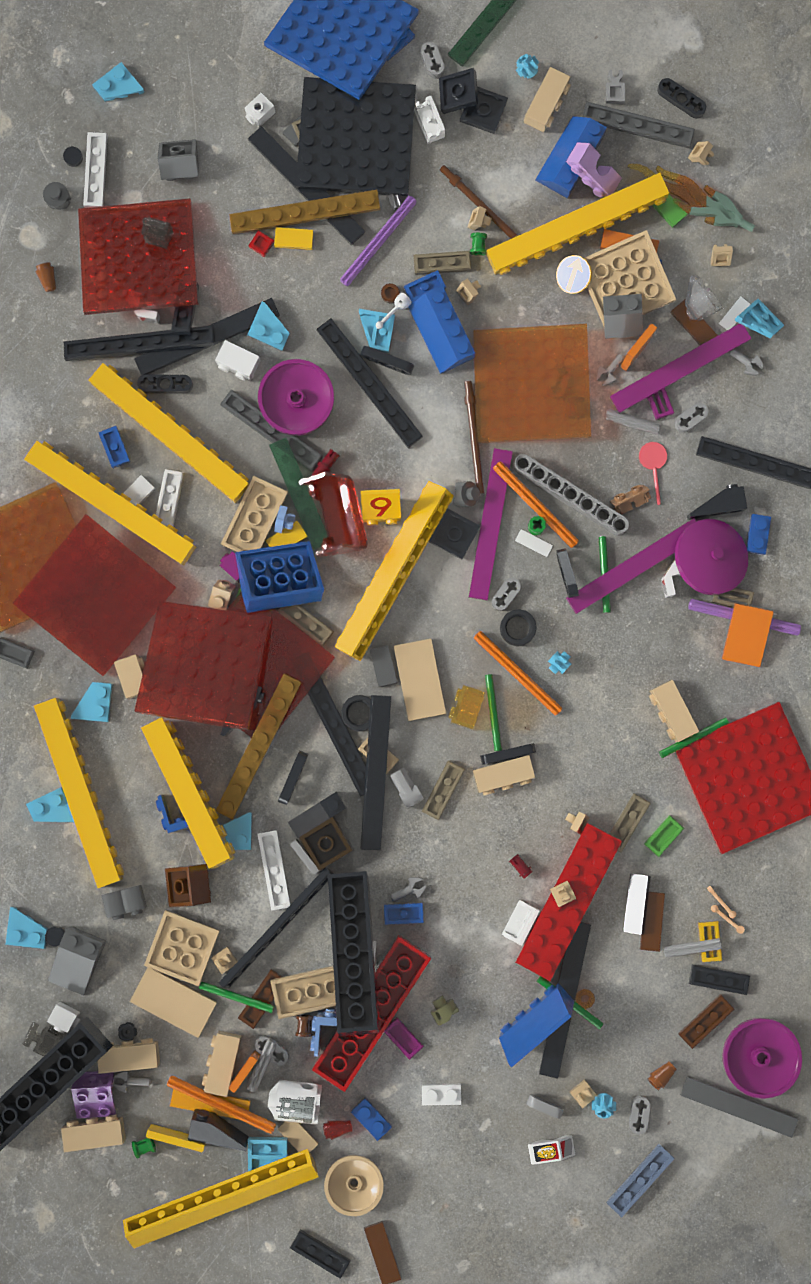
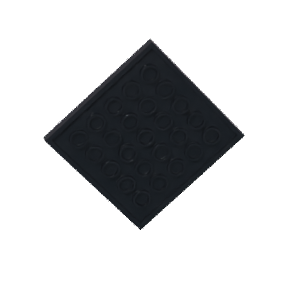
[296,77,416,196]

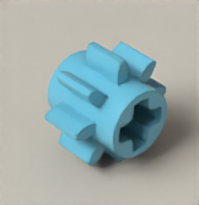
[516,54,539,79]
[548,651,572,674]
[592,1093,616,1119]

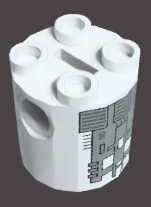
[268,1080,322,1124]

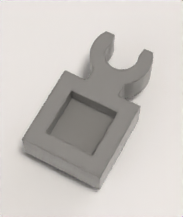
[606,70,625,104]

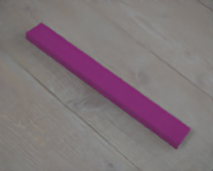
[610,324,751,413]
[468,448,513,601]
[566,518,696,614]

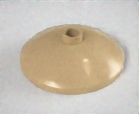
[324,1155,384,1216]

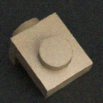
[208,580,236,613]

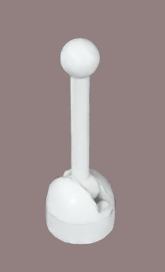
[376,293,411,329]

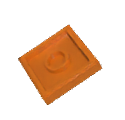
[229,1050,261,1093]

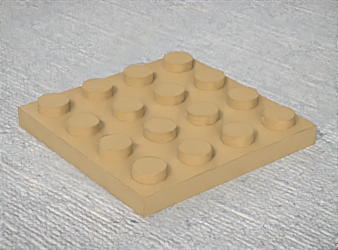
[584,230,676,329]

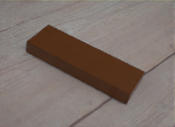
[670,299,718,345]
[640,891,665,952]
[238,969,283,1029]
[678,994,735,1049]
[364,1221,401,1284]

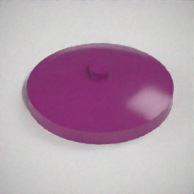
[258,359,334,436]
[675,519,748,595]
[722,1018,802,1099]

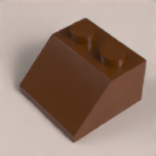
[165,864,211,907]

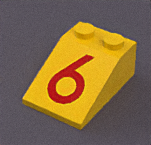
[361,489,401,526]

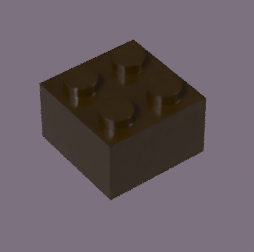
[299,817,354,871]

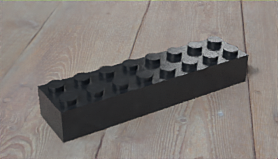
[328,871,379,1036]
[0,1017,114,1151]

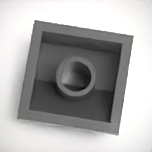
[157,139,199,181]
[603,294,643,339]

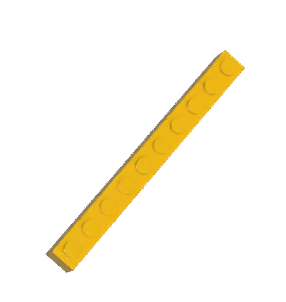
[486,173,669,275]
[88,363,249,504]
[24,441,197,566]
[335,481,454,661]
[34,698,124,888]
[123,1149,319,1248]

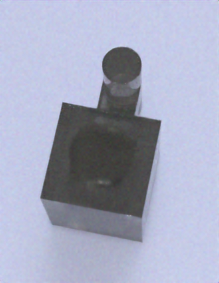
[142,217,173,249]
[22,1022,64,1056]

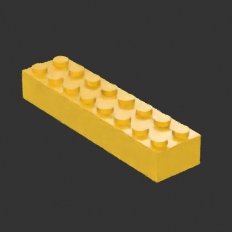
[141,717,236,869]

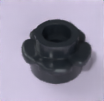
[118,1022,137,1041]

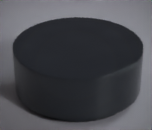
[63,146,83,167]
[45,926,65,946]

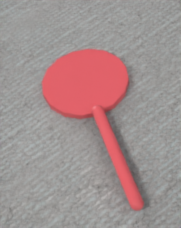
[639,442,667,505]

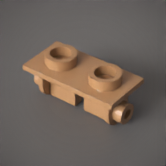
[609,485,651,515]

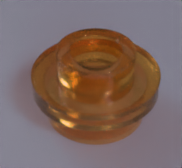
[575,989,595,1009]

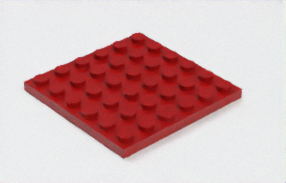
[675,702,811,854]

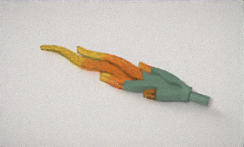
[627,164,755,232]

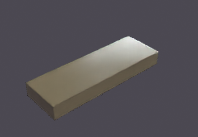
[413,251,471,275]
[277,605,334,647]
[421,760,465,821]
[609,793,651,853]

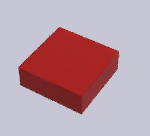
[248,230,275,258]

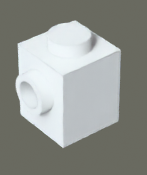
[245,93,275,127]
[47,1002,81,1033]

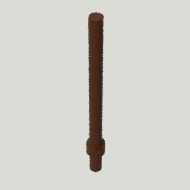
[439,165,518,239]
[464,381,484,494]

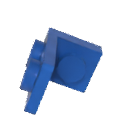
[156,795,188,833]

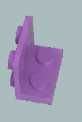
[71,1071,116,1119]

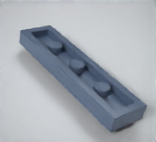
[606,1144,675,1217]

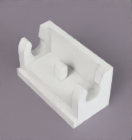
[414,96,445,144]
[502,900,540,946]

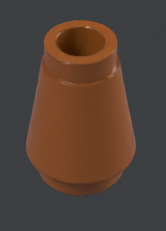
[35,262,56,292]
[648,1061,677,1091]

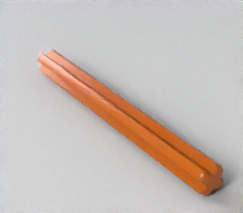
[493,461,579,548]
[474,631,562,715]
[167,1076,276,1134]

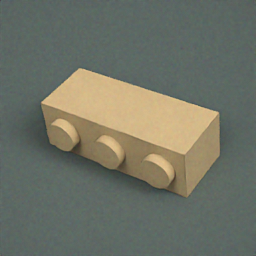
[524,67,571,132]
[649,680,699,742]
[472,755,535,795]
[202,1031,242,1097]
[98,1038,160,1074]
[61,1114,126,1152]

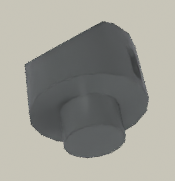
[43,182,71,210]
[454,481,480,507]

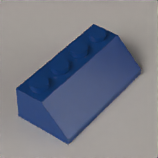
[535,116,607,199]
[408,285,475,374]

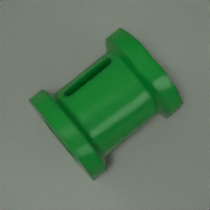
[470,232,487,256]
[528,516,546,536]
[132,1138,156,1159]

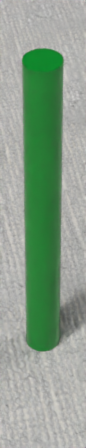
[599,536,611,613]
[485,674,502,751]
[659,717,729,758]
[536,976,604,1030]
[199,981,274,1013]

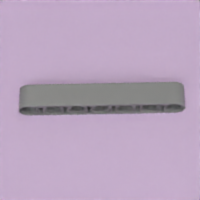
[514,454,629,535]

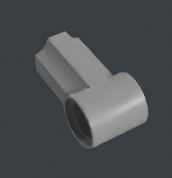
[390,768,424,809]

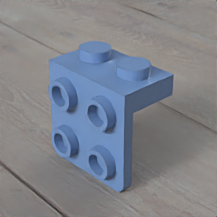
[311,1008,337,1057]

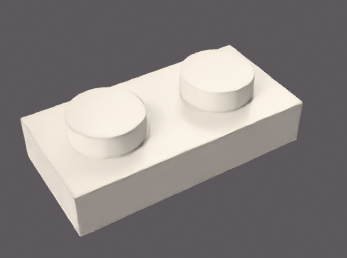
[422,1083,461,1105]

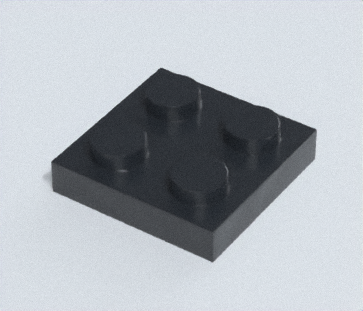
[439,68,478,114]
[460,86,508,134]
[429,508,480,560]

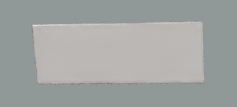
[719,296,751,330]
[515,529,553,557]

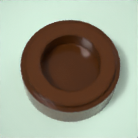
[381,283,400,304]

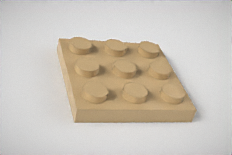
[144,910,220,986]

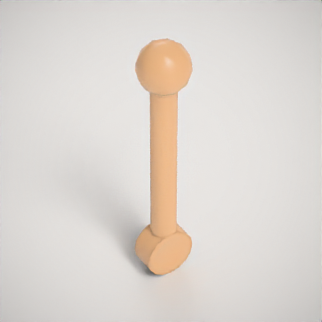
[707,886,736,919]
[711,905,745,934]

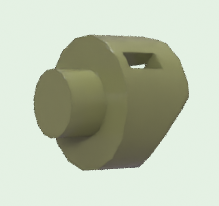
[430,995,459,1026]

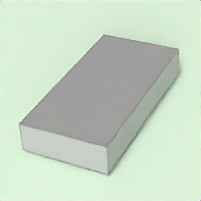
[290,839,319,874]

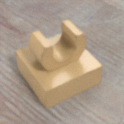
[688,141,714,165]
[467,206,492,230]
[711,244,733,266]
[456,278,481,305]
[565,812,590,835]
[550,880,576,907]
[211,946,238,974]
[569,1079,597,1109]

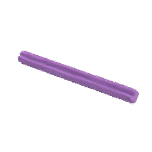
[340,196,416,286]
[688,599,801,636]

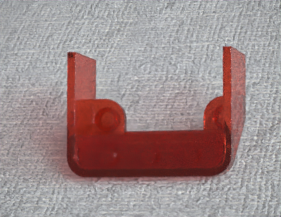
[299,472,368,556]

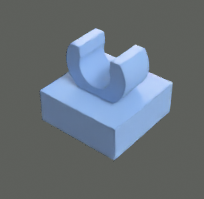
[274,505,296,533]

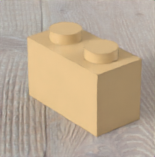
[114,654,152,699]

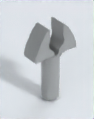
[730,349,763,376]
[596,354,625,386]
[391,877,426,902]
[113,1071,151,1093]

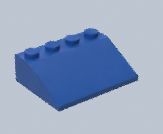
[235,541,324,613]
[499,983,574,1068]

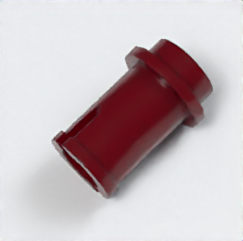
[509,854,533,879]

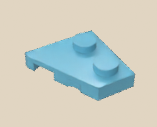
[223,812,252,850]

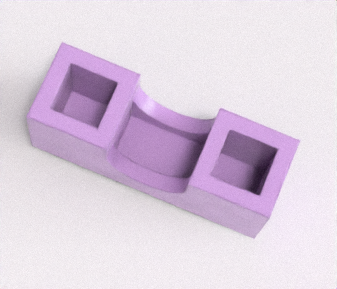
[566,143,622,197]

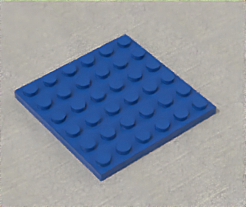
[264,0,419,100]

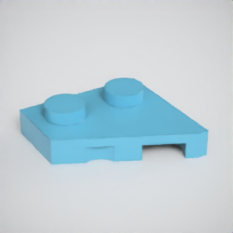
[92,62,144,102]
[735,299,784,338]
[248,301,290,351]
[359,309,395,353]
[71,682,113,722]
[26,787,74,822]
[5,907,48,949]
[248,1137,288,1172]

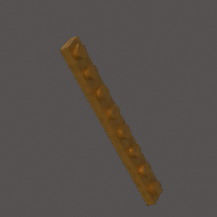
[229,190,381,234]
[216,673,302,819]

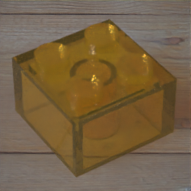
[448,685,485,730]

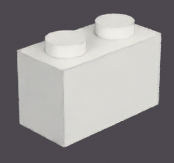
[215,340,261,381]

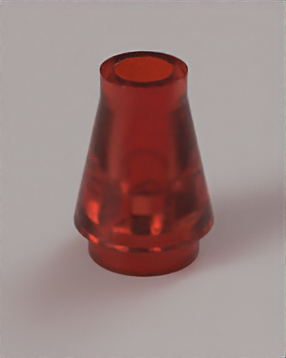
[323,1120,352,1140]

